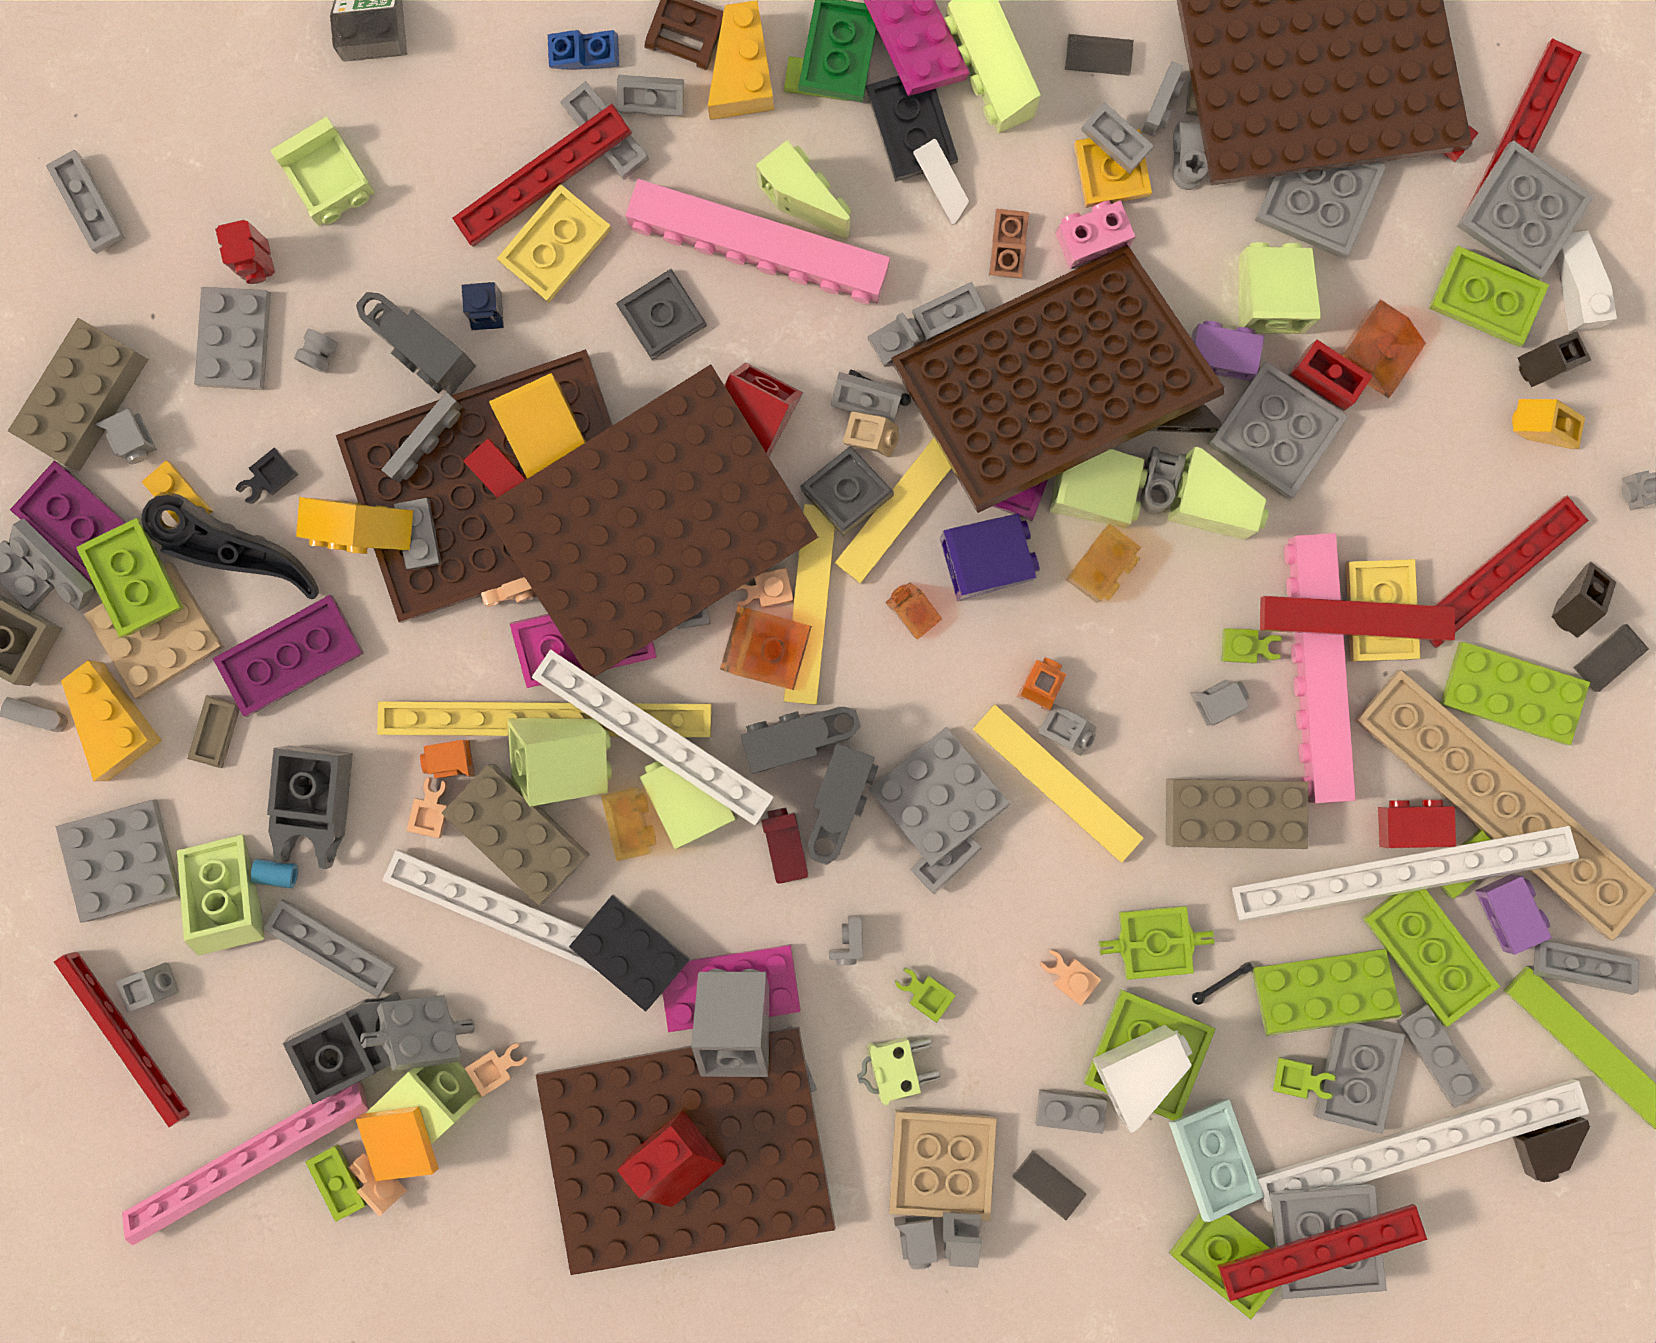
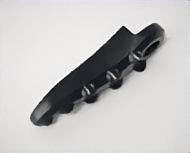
[141,492,319,599]

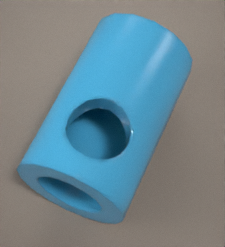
[251,859,298,888]

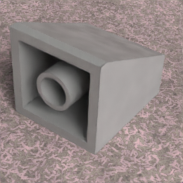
[691,969,770,1077]

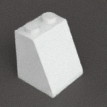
[1092,1025,1192,1133]

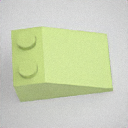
[177,834,264,956]

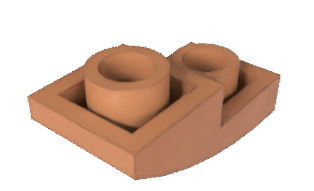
[989,209,1029,279]

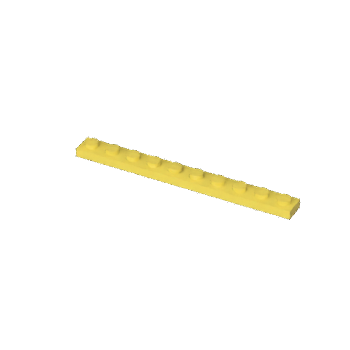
[377,701,712,738]

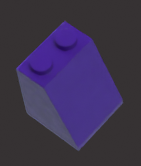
[940,513,1040,601]

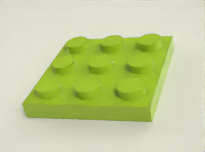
[1083,989,1216,1120]

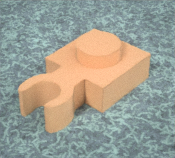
[734,568,794,608]
[481,577,536,607]
[406,777,448,839]
[1040,950,1102,1006]
[464,1043,527,1097]

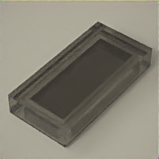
[1065,34,1134,76]
[1573,624,1649,692]
[1012,1150,1087,1220]

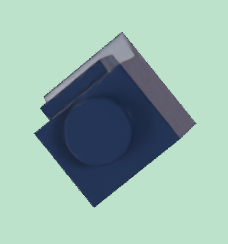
[461,282,504,331]

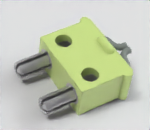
[857,1037,940,1105]

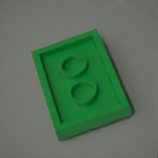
[798,0,877,103]

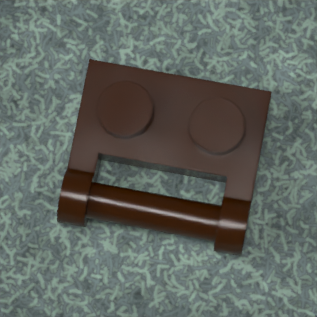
[644,0,724,70]

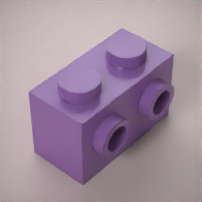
[1191,321,1264,381]
[1475,874,1552,955]

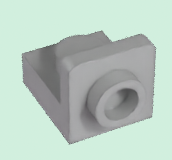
[868,312,921,367]
[1038,704,1096,756]
[829,915,863,965]
[116,963,178,1013]

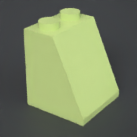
[1239,242,1321,334]
[1167,447,1269,540]
[1049,449,1148,528]
[508,718,612,807]
[366,1061,482,1144]

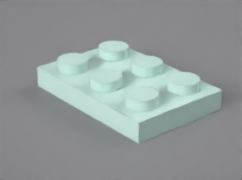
[1169,1099,1264,1222]

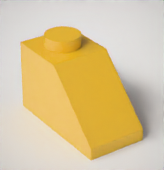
[1512,399,1585,449]

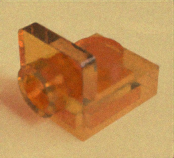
[886,582,942,640]

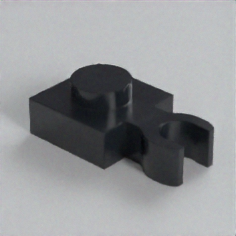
[235,447,298,504]

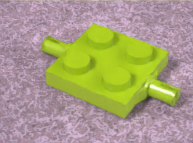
[1098,905,1214,980]

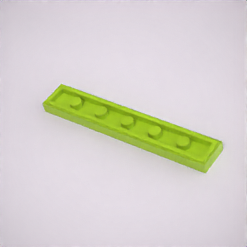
[1504,966,1656,1129]

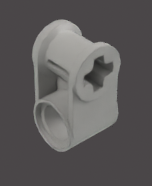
[1173,122,1208,190]
[1140,446,1186,514]

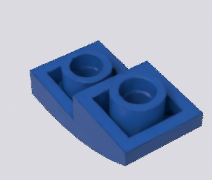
[547,30,619,69]

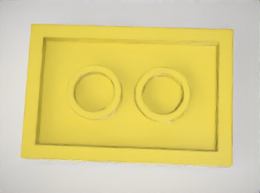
[496,184,612,303]
[1345,559,1420,662]

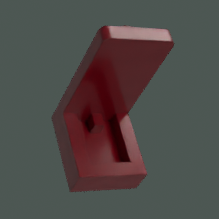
[761,807,808,884]

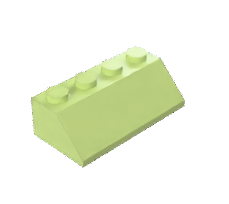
[944,0,1041,133]

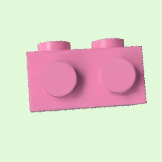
[1055,200,1135,269]

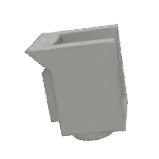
[94,408,157,464]
[1190,680,1249,726]
[943,1212,982,1268]
[894,1215,938,1269]

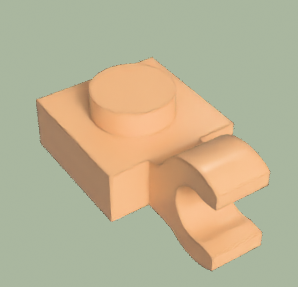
[348,1153,407,1216]

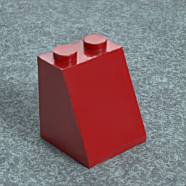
[724,362,803,457]
[617,1110,725,1207]

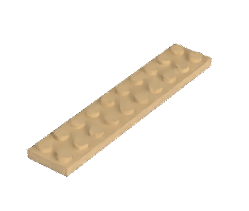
[1354,670,1656,941]

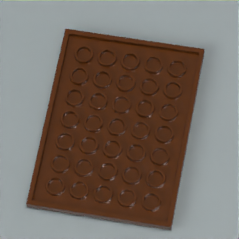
[1177,0,1472,186]
[891,244,1224,513]
[336,349,613,623]
[481,364,819,678]
[536,1027,836,1275]

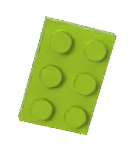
[1429,246,1549,347]
[76,518,184,638]
[1169,1213,1276,1320]

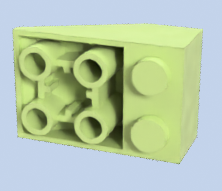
[756,140,851,239]

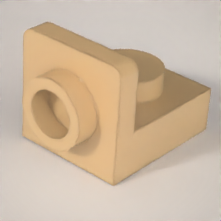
[843,411,899,457]

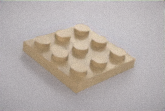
[84,562,224,699]
[889,1109,997,1221]

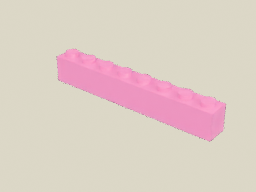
[626,179,890,304]
[1284,533,1356,803]

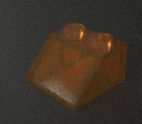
[1340,299,1426,399]
[720,606,812,690]

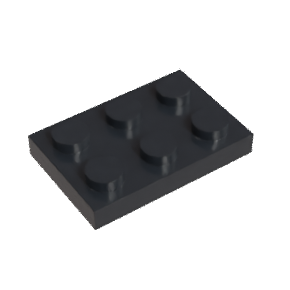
[866,76,958,182]
[569,894,690,1012]

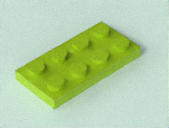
[1440,642,1590,746]
[1362,889,1501,1027]
[1252,949,1402,1036]

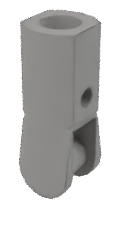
[0,697,68,732]

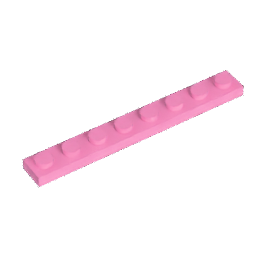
[122,1082,369,1245]

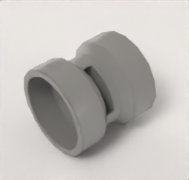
[294,328,338,373]

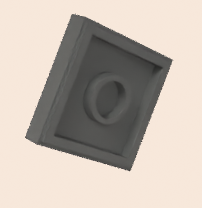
[616,269,707,360]
[800,446,894,537]

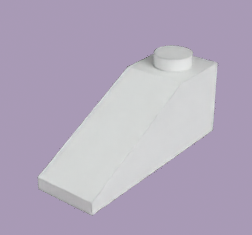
[1557,230,1617,332]

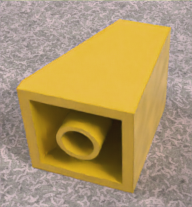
[489,373,586,479]

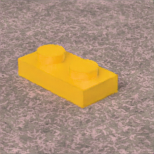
[141,460,213,525]

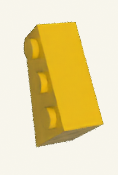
[707,0,774,120]
[296,497,413,554]
[61,660,162,781]

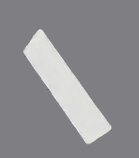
[913,139,969,224]

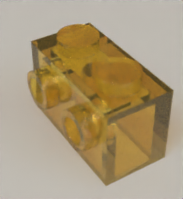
[1065,523,1141,603]
[601,787,657,861]

